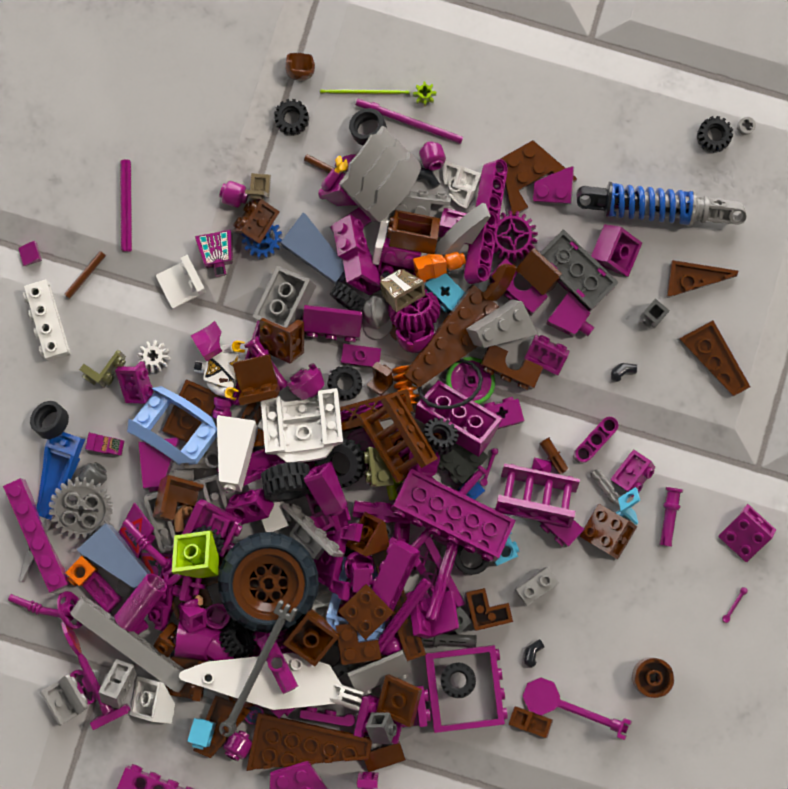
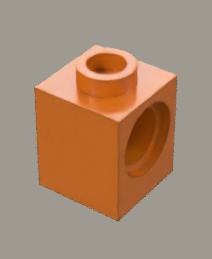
[65,556,99,586]

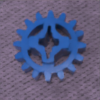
[241,222,283,259]

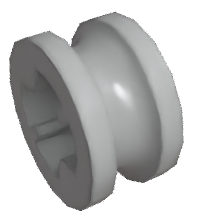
[737,117,756,135]

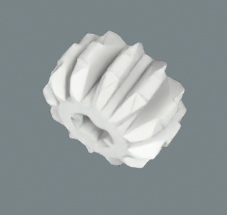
[137,340,171,373]

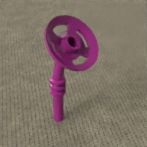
[122,519,182,587]
[8,591,83,629]

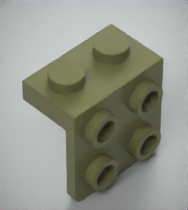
[79,350,126,388]

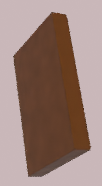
[162,379,221,442]

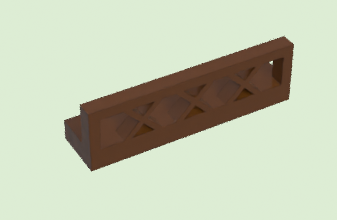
[340,389,415,432]

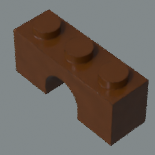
[480,345,543,391]

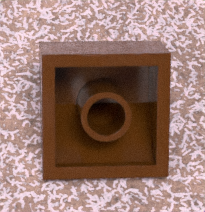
[283,609,339,667]

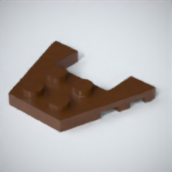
[501,140,577,216]

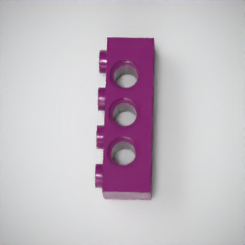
[117,764,194,789]

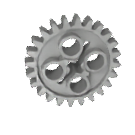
[49,477,113,539]

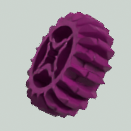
[493,211,538,262]
[388,289,440,332]

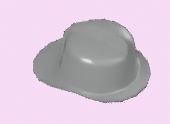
[363,294,392,339]

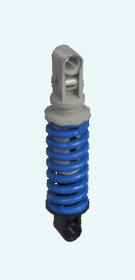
[576,182,747,226]

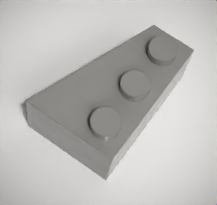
[466,299,538,348]

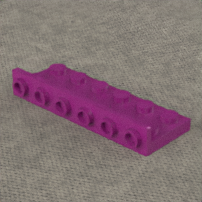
[390,469,516,562]

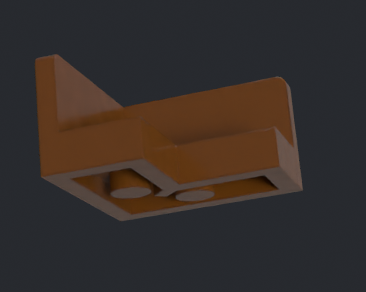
[153,475,204,522]

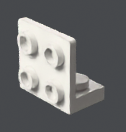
[156,255,206,309]

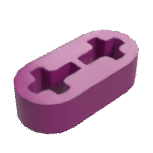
[70,669,97,704]

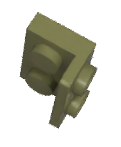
[363,447,394,488]

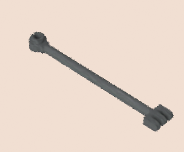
[219,600,298,737]

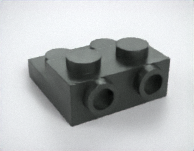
[438,444,489,485]

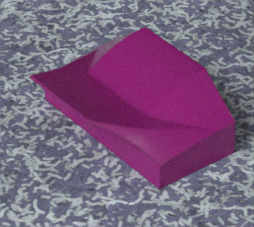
[191,321,222,362]

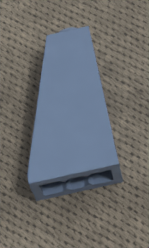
[280,212,346,285]
[77,523,152,589]

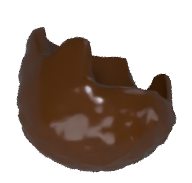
[285,53,315,81]

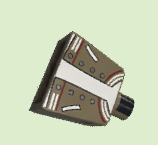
[380,269,425,312]

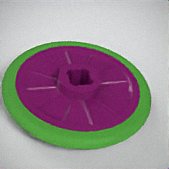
[446,357,495,404]

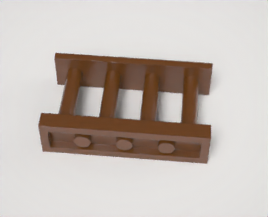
[357,391,438,483]

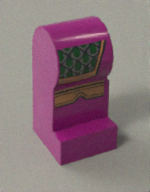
[85,432,125,456]

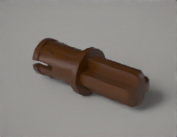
[539,437,568,474]

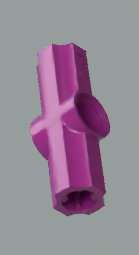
[353,500,411,525]
[256,633,299,694]

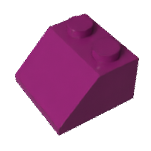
[591,224,642,277]

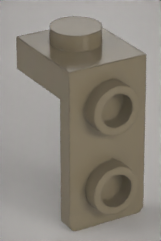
[245,173,271,200]

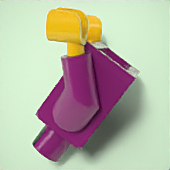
[318,156,357,206]

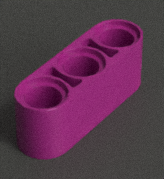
[573,416,619,464]

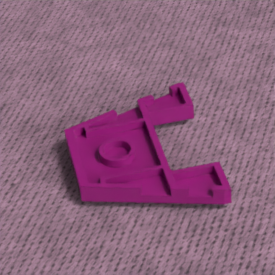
[312,523,363,600]
[270,761,328,789]

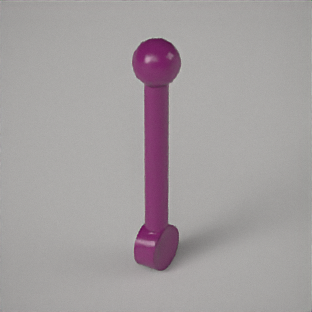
[480,448,498,486]
[722,587,748,623]

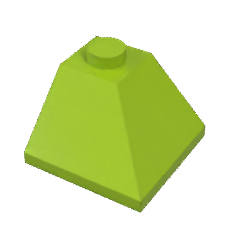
[172,531,219,578]

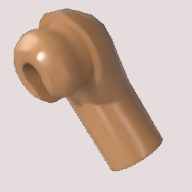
[174,505,193,532]

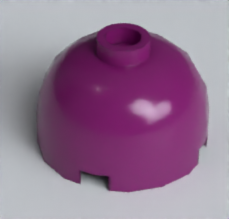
[396,324,434,353]

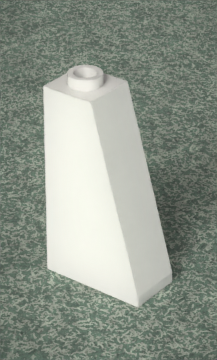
[217,415,258,493]

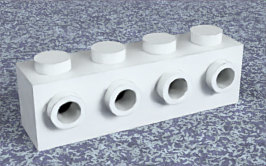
[23,279,71,361]

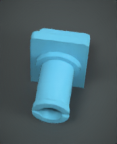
[616,487,640,525]

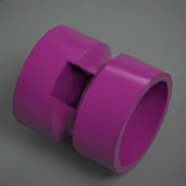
[205,603,232,629]

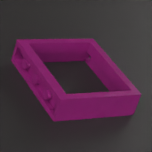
[425,645,508,733]

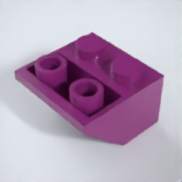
[378,236,422,276]

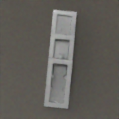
[434,203,490,258]

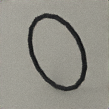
[418,359,483,409]

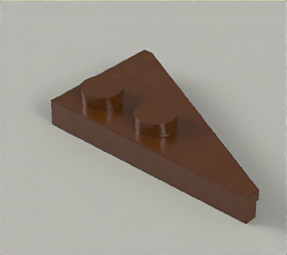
[666,260,739,297]

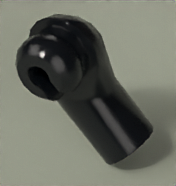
[417,167,440,189]
[611,363,637,382]
[523,639,545,668]

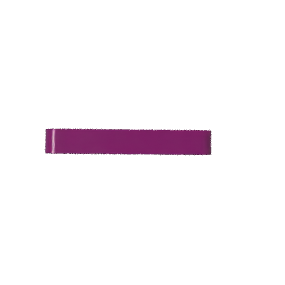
[464,159,507,284]

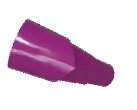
[175,620,234,661]

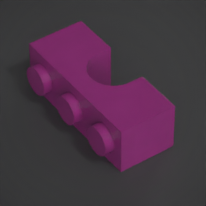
[489,258,548,316]

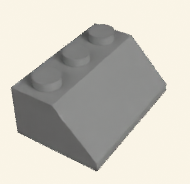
[253,266,316,328]
[347,650,411,695]

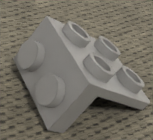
[40,674,88,726]

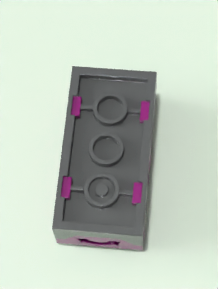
[540,229,618,312]

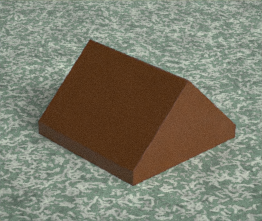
[516,248,562,295]
[346,511,390,557]

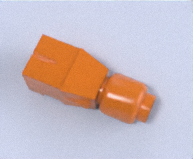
[413,252,466,282]

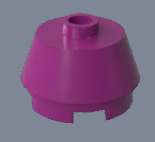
[286,363,325,400]

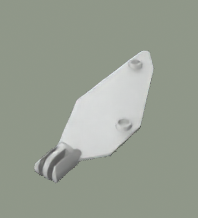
[179,653,364,711]

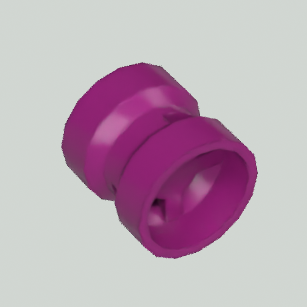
[212,397,233,419]

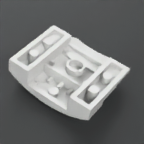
[261,388,343,463]

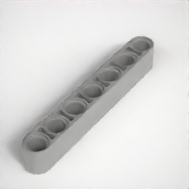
[70,596,186,692]

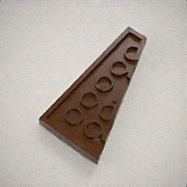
[403,285,499,387]
[246,712,372,771]

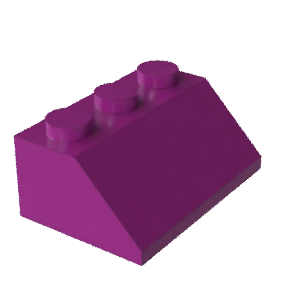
[303,305,363,343]

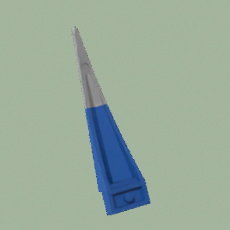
[20,432,85,583]

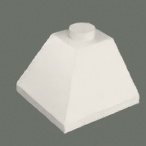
[130,676,175,724]

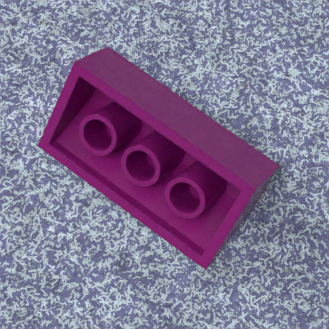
[415,380,502,457]

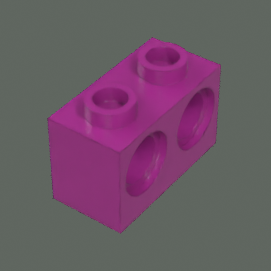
[225,488,274,525]

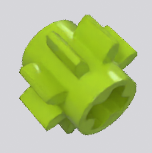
[413,81,437,107]

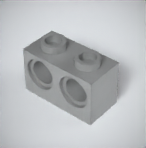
[515,567,559,606]
[99,659,137,709]

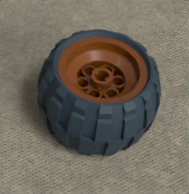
[218,532,319,634]

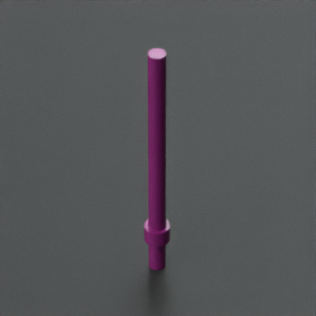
[355,98,463,144]

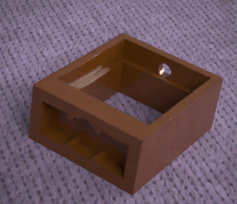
[387,210,440,254]

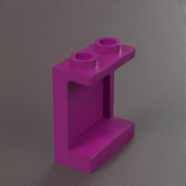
[182,499,243,557]

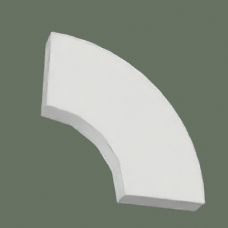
[372,214,391,265]

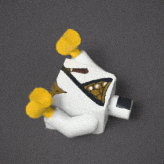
[194,340,245,400]

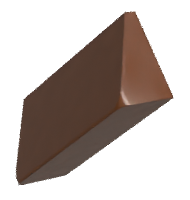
[364,741,406,772]

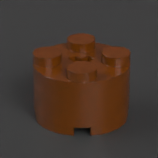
[632,657,674,698]

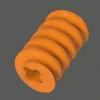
[392,365,419,405]

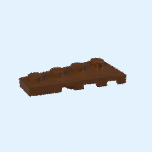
[679,320,751,396]

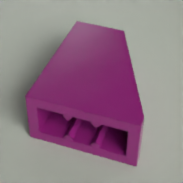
[343,245,381,296]
[139,438,180,492]
[304,462,347,516]

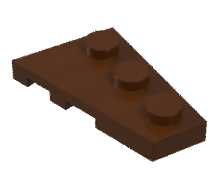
[193,695,252,758]

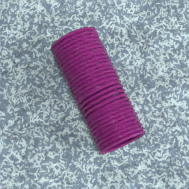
[115,574,167,631]

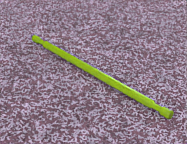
[320,89,410,94]

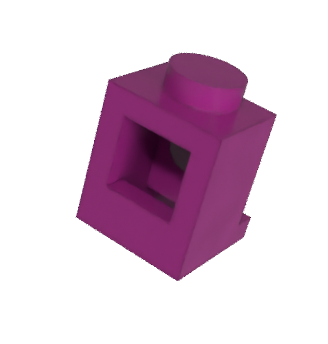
[350,563,374,593]

